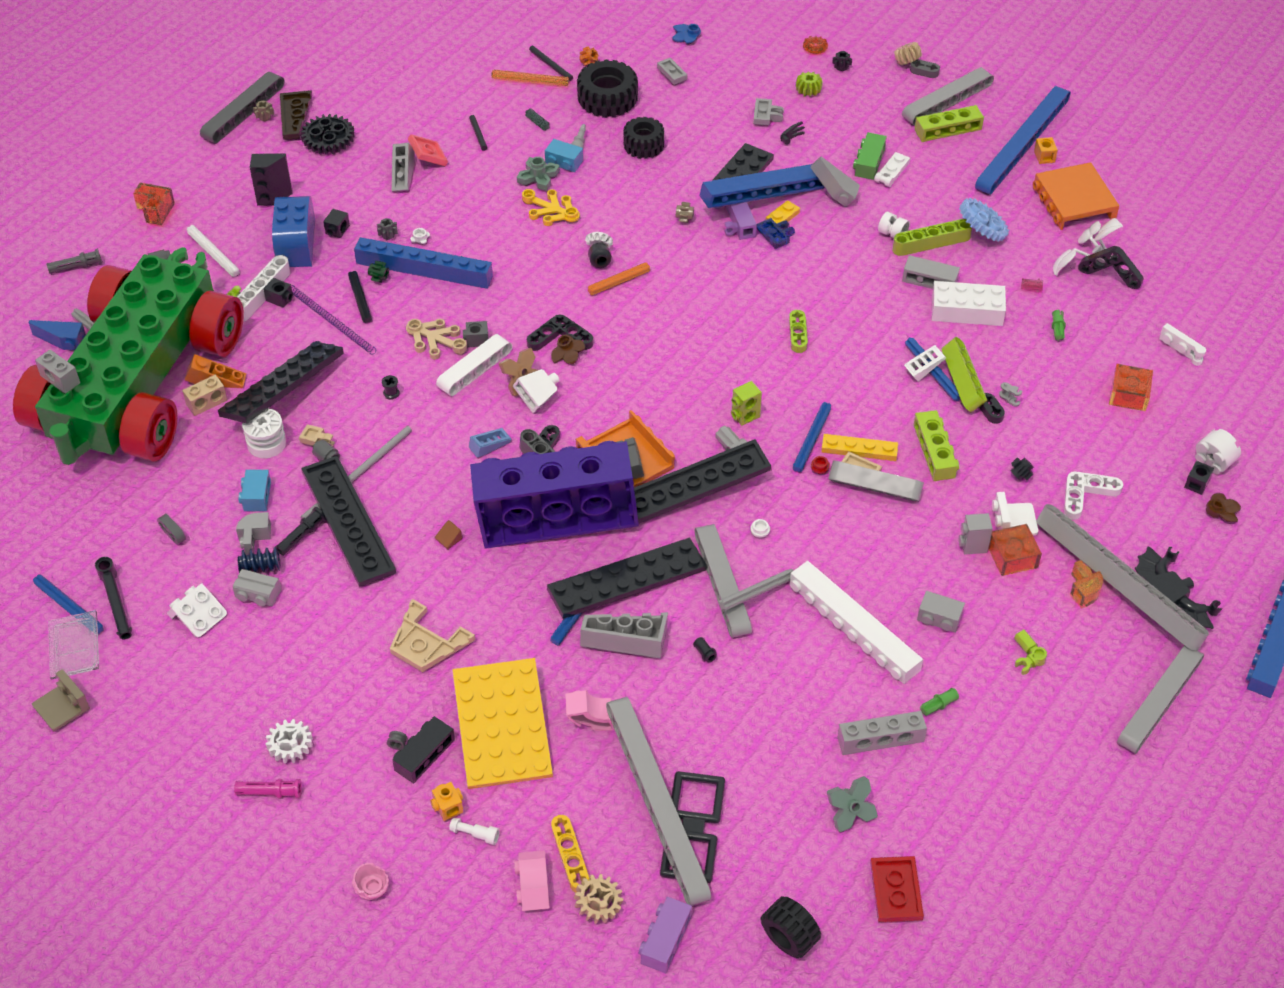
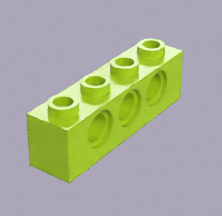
[914,105,984,142]
[913,410,959,481]

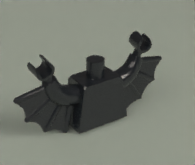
[1135,546,1222,629]

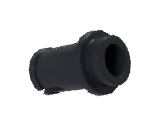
[693,637,717,662]

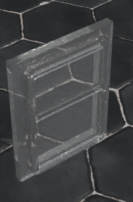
[48,610,99,680]

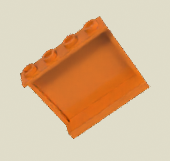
[1033,162,1120,230]
[575,410,675,487]

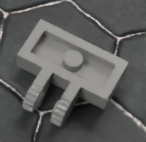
[753,98,784,125]

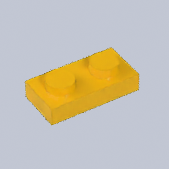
[765,200,800,230]

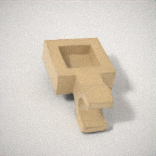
[299,424,335,446]

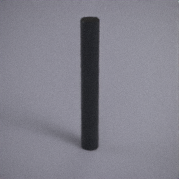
[469,115,488,151]

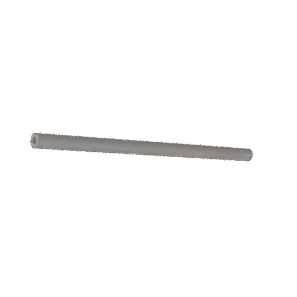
[301,426,412,519]

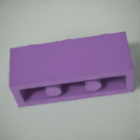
[638,896,692,974]

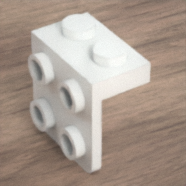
[992,492,1038,537]
[167,583,227,638]

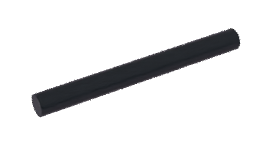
[529,45,573,81]

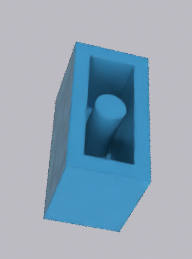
[545,139,583,172]
[238,470,271,511]

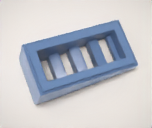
[469,428,512,458]

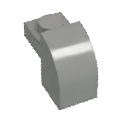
[236,512,271,555]

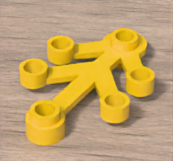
[522,189,580,226]

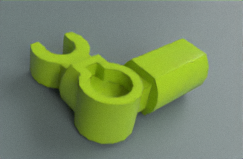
[1014,629,1047,675]

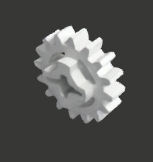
[266,719,313,763]

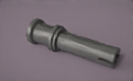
[47,248,102,274]

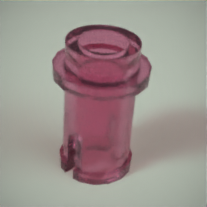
[1021,278,1043,292]

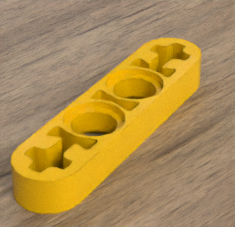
[551,815,589,893]

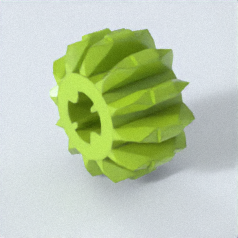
[796,71,823,97]

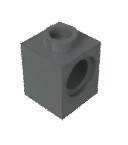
[463,321,489,348]

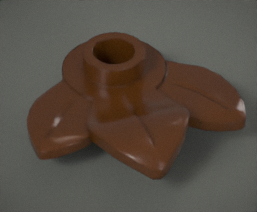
[551,335,585,365]
[1206,493,1241,522]

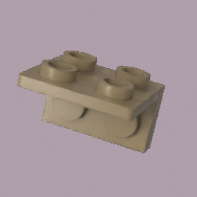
[32,669,90,731]

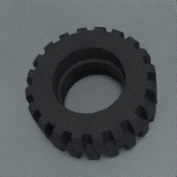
[577,59,638,118]

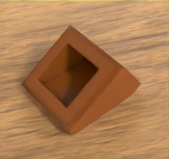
[435,520,462,550]

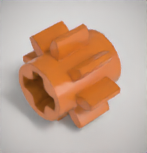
[579,46,599,66]

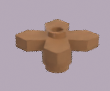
[499,348,538,396]

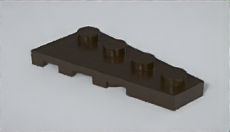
[280,90,312,140]

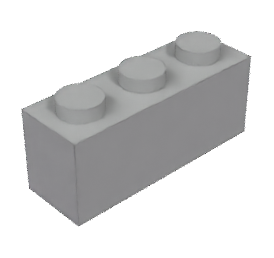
[902,255,960,289]

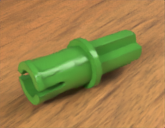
[1051,309,1066,341]
[920,688,959,715]

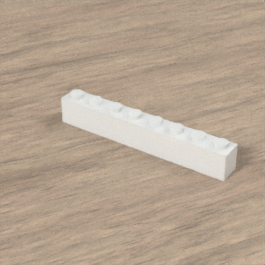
[790,561,923,684]

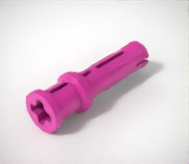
[234,779,302,798]

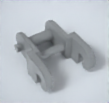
[999,382,1022,407]

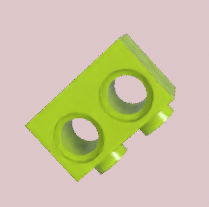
[731,381,762,426]

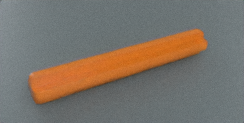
[588,262,650,295]

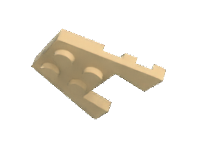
[390,599,475,672]

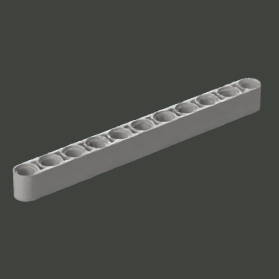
[1036,504,1209,651]
[606,697,711,906]

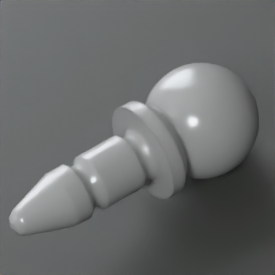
[571,124,586,148]

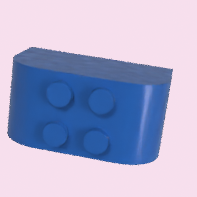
[272,196,315,267]

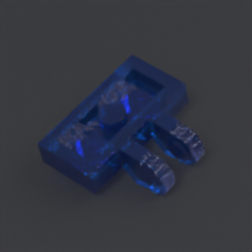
[757,218,795,249]

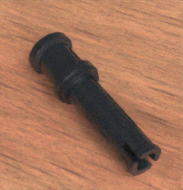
[275,507,326,556]

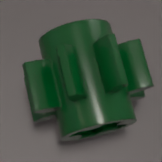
[368,261,389,283]

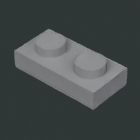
[657,58,687,85]

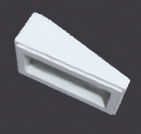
[904,345,946,382]

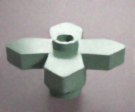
[517,157,560,190]
[827,776,878,832]

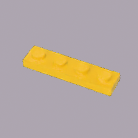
[821,434,898,461]

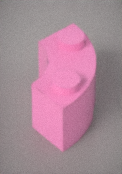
[565,690,614,731]
[514,850,549,911]

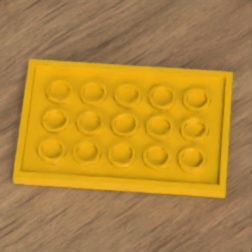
[452,658,553,789]

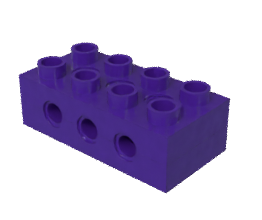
[470,441,639,549]

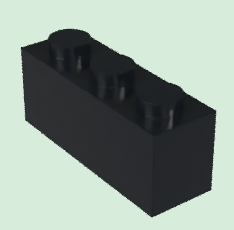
[392,716,455,784]

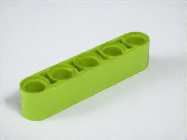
[892,219,972,256]
[941,337,987,412]

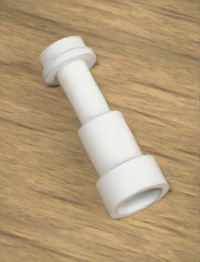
[449,818,500,845]

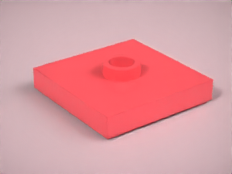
[408,134,448,166]

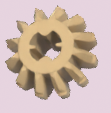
[894,42,922,65]

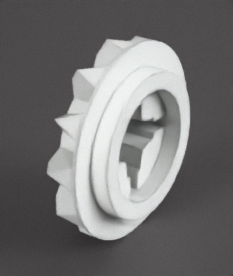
[585,232,613,248]

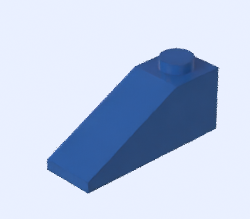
[28,320,86,350]

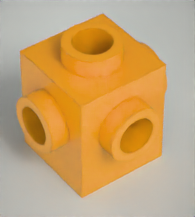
[430,782,463,821]

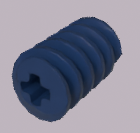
[237,547,280,573]

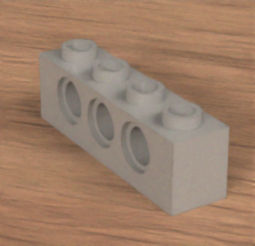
[837,711,927,755]

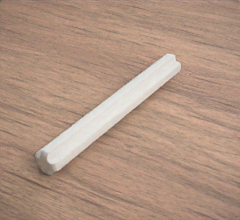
[187,225,240,277]

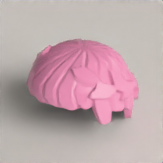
[352,863,389,900]

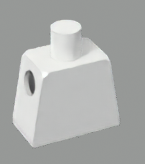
[513,369,559,413]

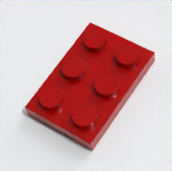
[870,856,924,922]

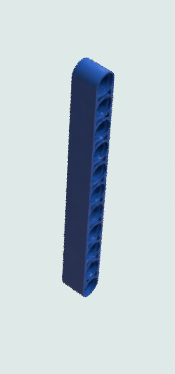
[975,86,1071,195]

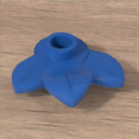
[672,24,701,44]

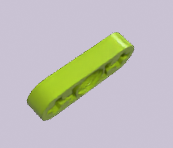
[789,310,808,353]

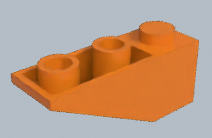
[184,354,247,388]

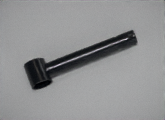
[95,557,132,640]

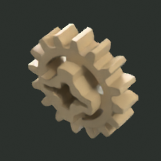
[574,874,623,924]

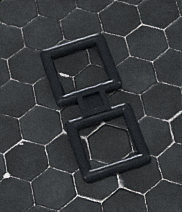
[660,771,725,883]

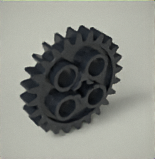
[301,114,355,155]

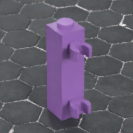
[715,202,757,240]

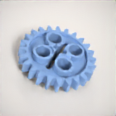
[959,198,1009,242]

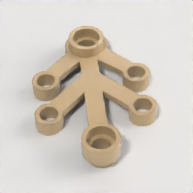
[406,319,467,360]

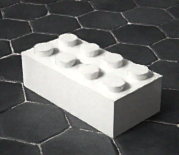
[932,281,1006,326]

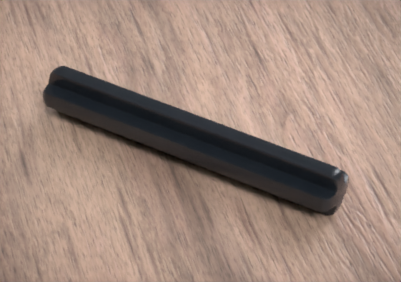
[348,271,372,323]

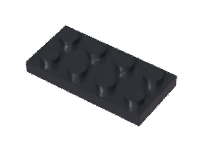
[712,143,774,181]

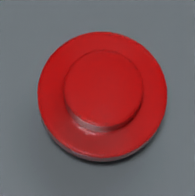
[811,456,830,474]

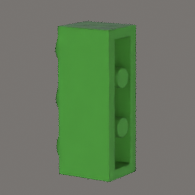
[853,132,887,180]

